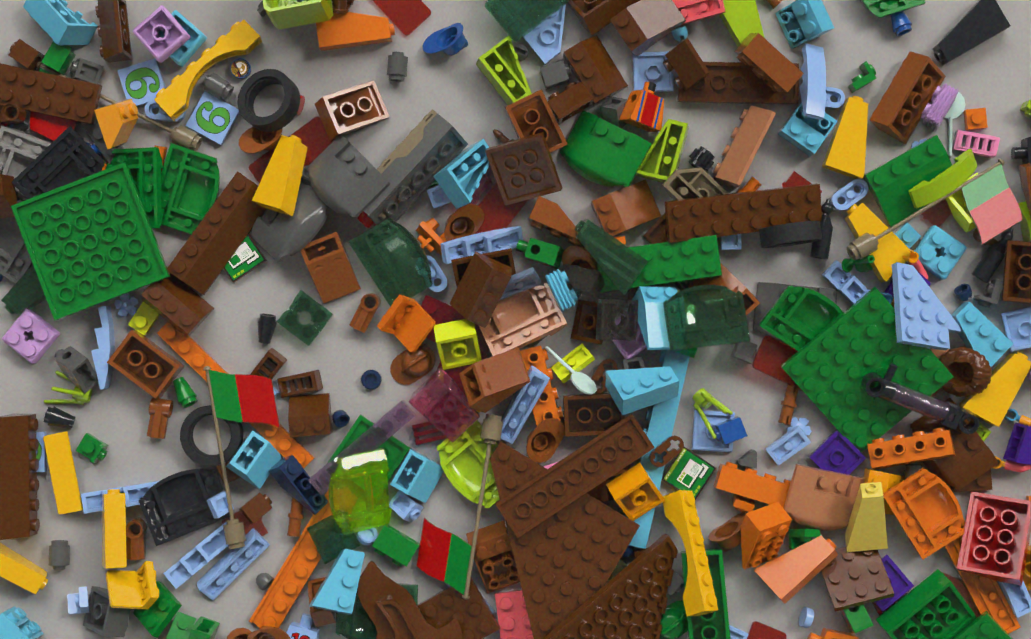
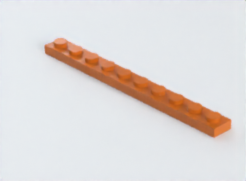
[157,322,315,469]

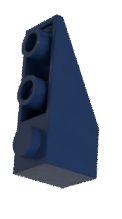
[269,455,329,515]

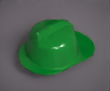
[659,600,688,639]

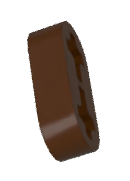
[591,359,618,394]
[649,435,684,467]

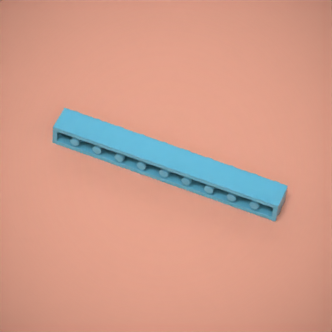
[623,350,690,549]

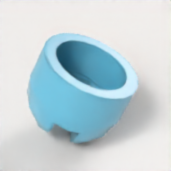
[672,26,688,42]

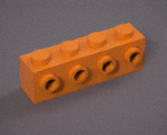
[520,345,563,426]
[867,427,955,470]
[713,461,791,508]

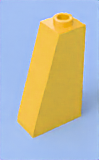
[821,96,868,179]
[252,135,308,216]
[844,202,910,283]
[959,352,1031,427]
[102,489,127,568]
[0,543,48,595]

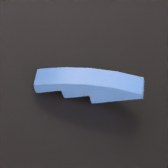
[799,43,826,120]
[440,226,523,264]
[822,260,870,305]
[91,305,115,390]
[81,481,159,514]
[163,522,228,589]
[997,581,1031,618]

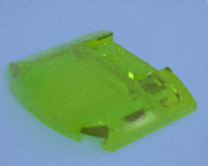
[329,448,392,535]

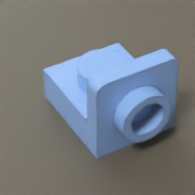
[388,490,424,523]
[67,587,89,615]

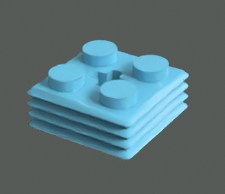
[158,10,207,67]
[914,225,967,280]
[545,269,578,312]

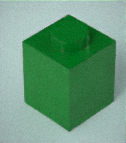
[41,42,76,75]

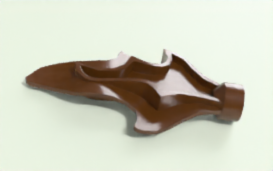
[358,561,463,639]

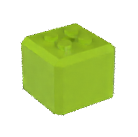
[263,0,333,30]

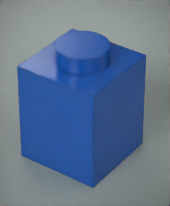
[714,416,747,445]

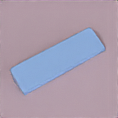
[501,365,550,445]
[197,528,270,601]

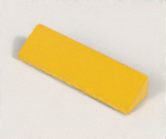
[43,431,83,515]

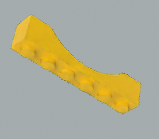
[154,19,262,122]
[663,490,718,617]

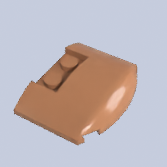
[479,283,568,356]
[783,464,865,531]

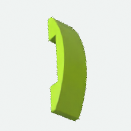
[908,149,977,208]

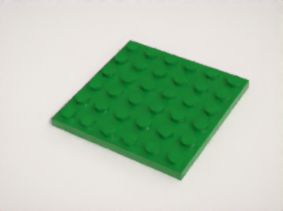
[11,162,170,320]
[781,287,954,453]

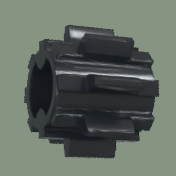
[688,146,715,171]

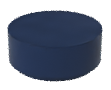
[361,370,382,390]

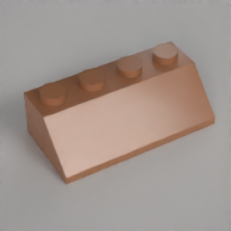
[713,105,776,190]

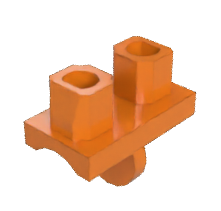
[415,218,447,256]

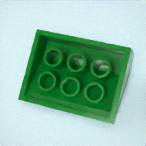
[863,135,952,227]
[876,569,977,639]

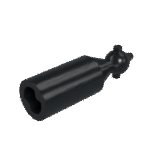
[810,199,835,259]
[972,227,1014,283]

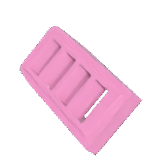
[953,130,1000,158]

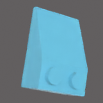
[631,286,686,350]

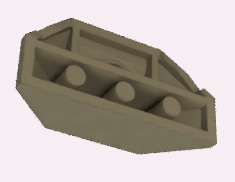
[662,167,729,238]

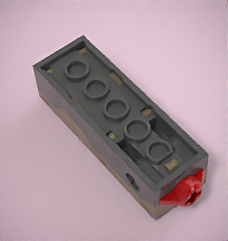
[357,109,468,232]

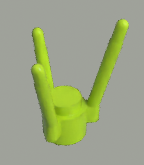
[43,370,92,405]
[692,388,733,439]

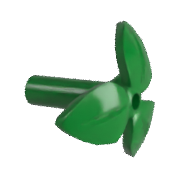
[842,254,875,273]

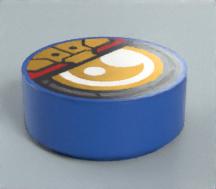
[230,58,251,79]

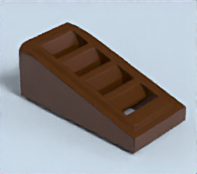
[250,348,287,379]
[277,370,323,398]

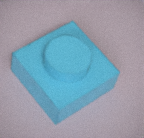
[895,222,921,249]

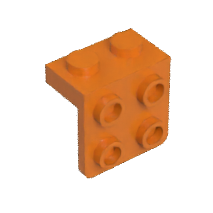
[377,294,435,353]

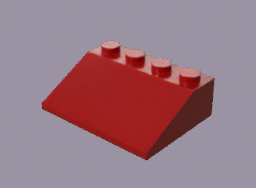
[957,491,1031,586]

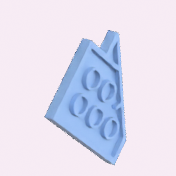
[495,0,566,65]
[892,262,961,351]

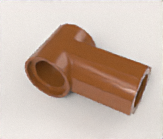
[349,293,381,333]
[147,397,173,439]
[126,518,147,560]

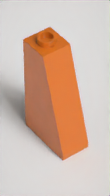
[316,12,395,51]
[754,536,838,604]

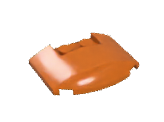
[883,468,964,560]

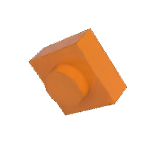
[964,108,988,130]
[732,494,755,513]

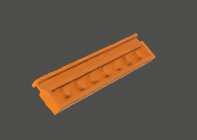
[249,483,358,628]
[944,519,1021,634]

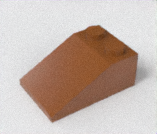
[315,80,390,141]
[505,89,567,153]
[591,180,661,239]

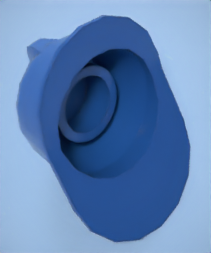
[423,23,468,56]

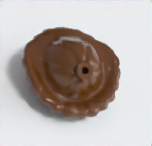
[939,346,992,397]

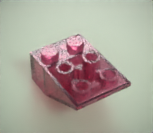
[409,368,480,443]

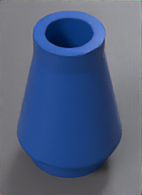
[891,11,912,36]

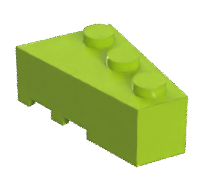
[476,35,532,105]
[635,119,689,183]

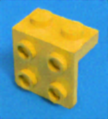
[105,561,159,609]

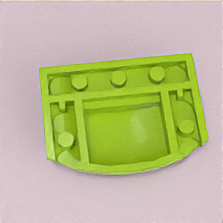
[437,416,500,509]

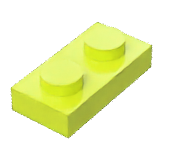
[128,302,160,336]
[551,343,595,384]

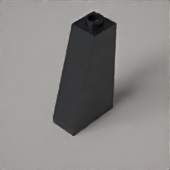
[933,0,1011,65]

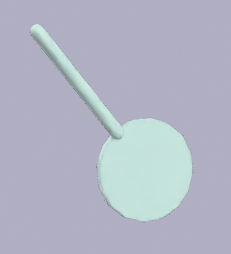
[945,92,966,157]
[545,346,597,395]

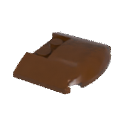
[910,398,999,491]

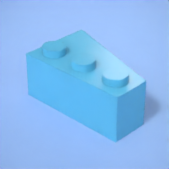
[23,0,98,46]
[434,139,490,209]
[951,302,1013,367]
[605,366,679,415]
[309,549,365,615]

